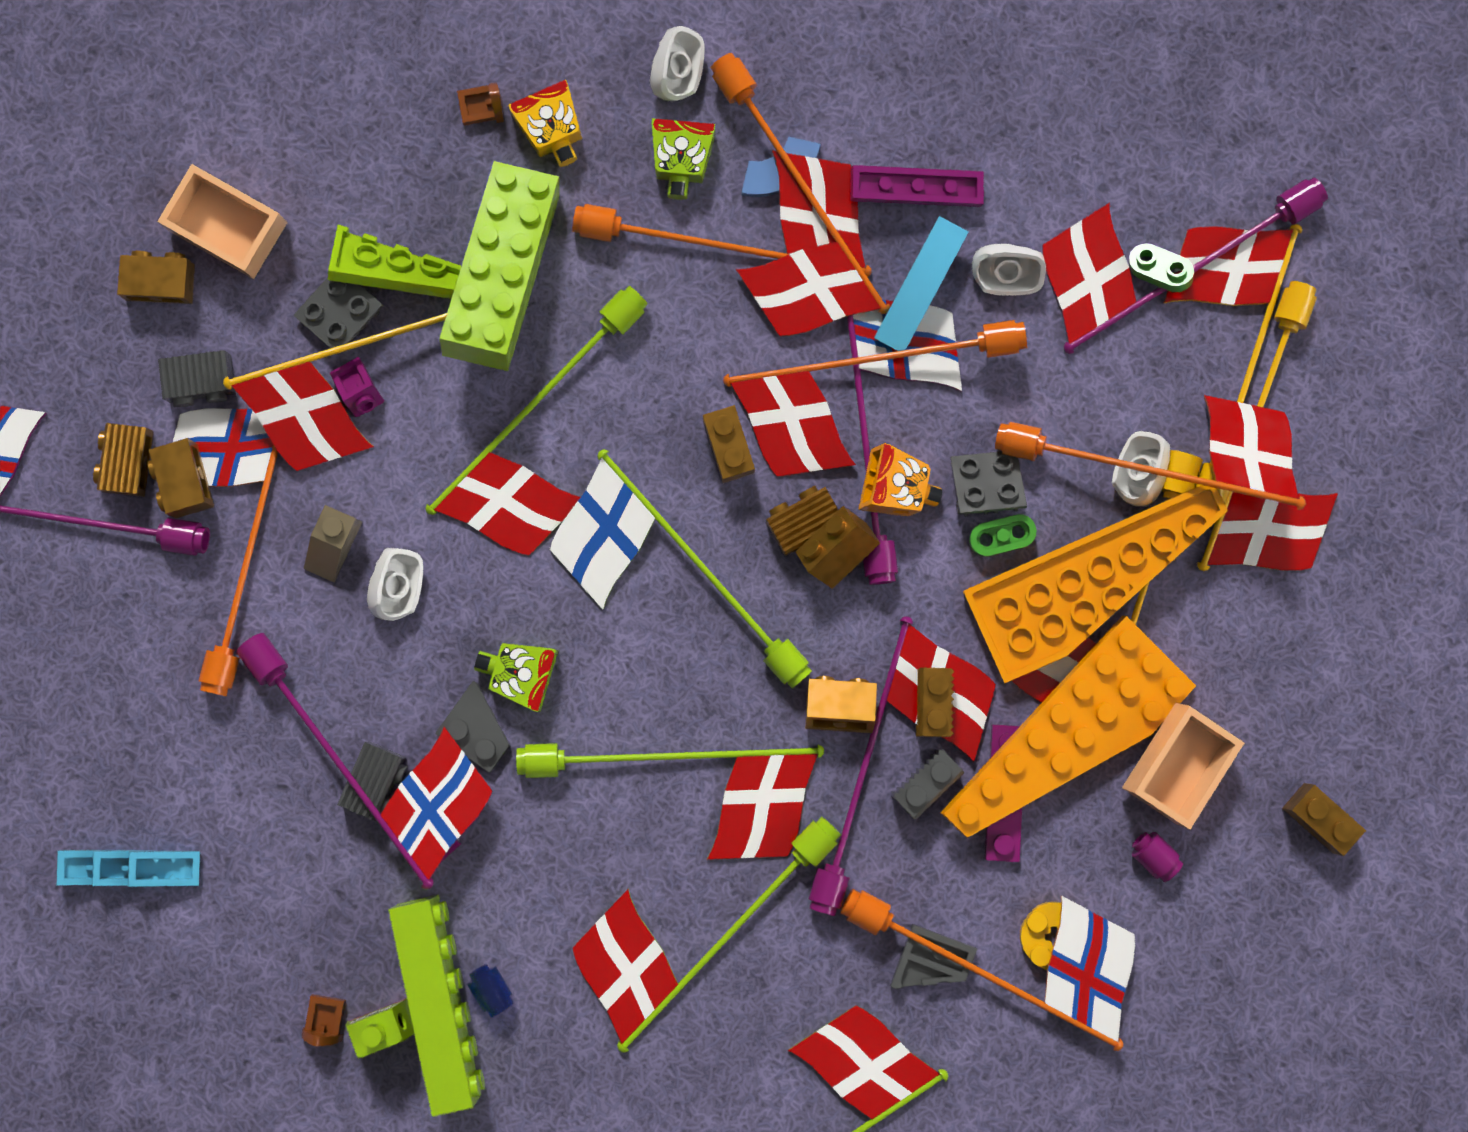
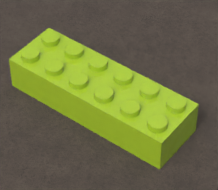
[439,161,560,371]
[388,894,485,1117]

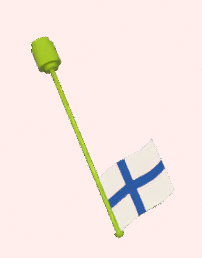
[550,449,812,689]

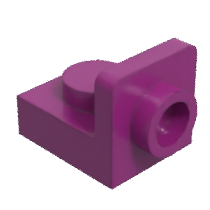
[330,356,384,417]

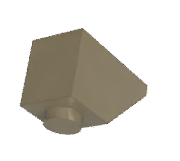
[304,505,362,583]

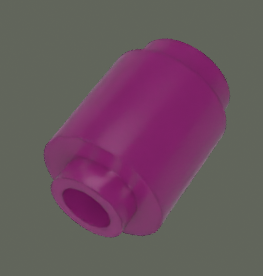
[1132,832,1183,882]

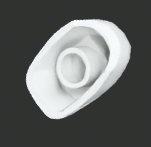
[650,26,705,102]
[972,244,1046,295]
[1112,431,1170,507]
[367,548,423,621]

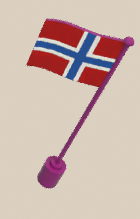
[236,633,493,889]

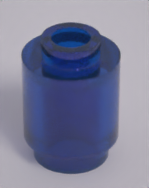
[466,964,514,1018]

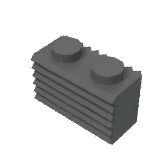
[158,350,236,407]
[337,741,408,821]
[891,749,965,820]

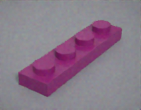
[850,165,984,207]
[985,724,1022,862]

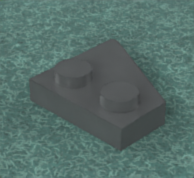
[435,681,510,773]
[890,924,977,989]

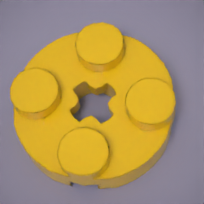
[1020,902,1061,970]

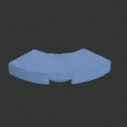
[741,137,821,197]

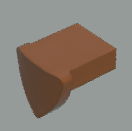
[457,82,504,126]
[301,994,346,1046]

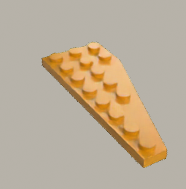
[963,485,1228,683]
[940,616,1196,838]

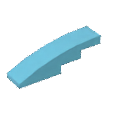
[874,216,969,351]
[57,850,200,887]

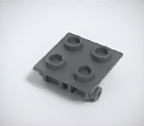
[293,277,384,355]
[950,451,1027,517]

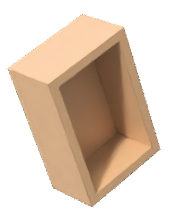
[157,164,287,279]
[1122,703,1244,830]

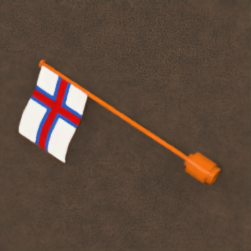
[173,408,278,696]
[840,889,1135,1051]

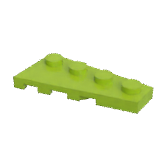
[328,224,461,299]

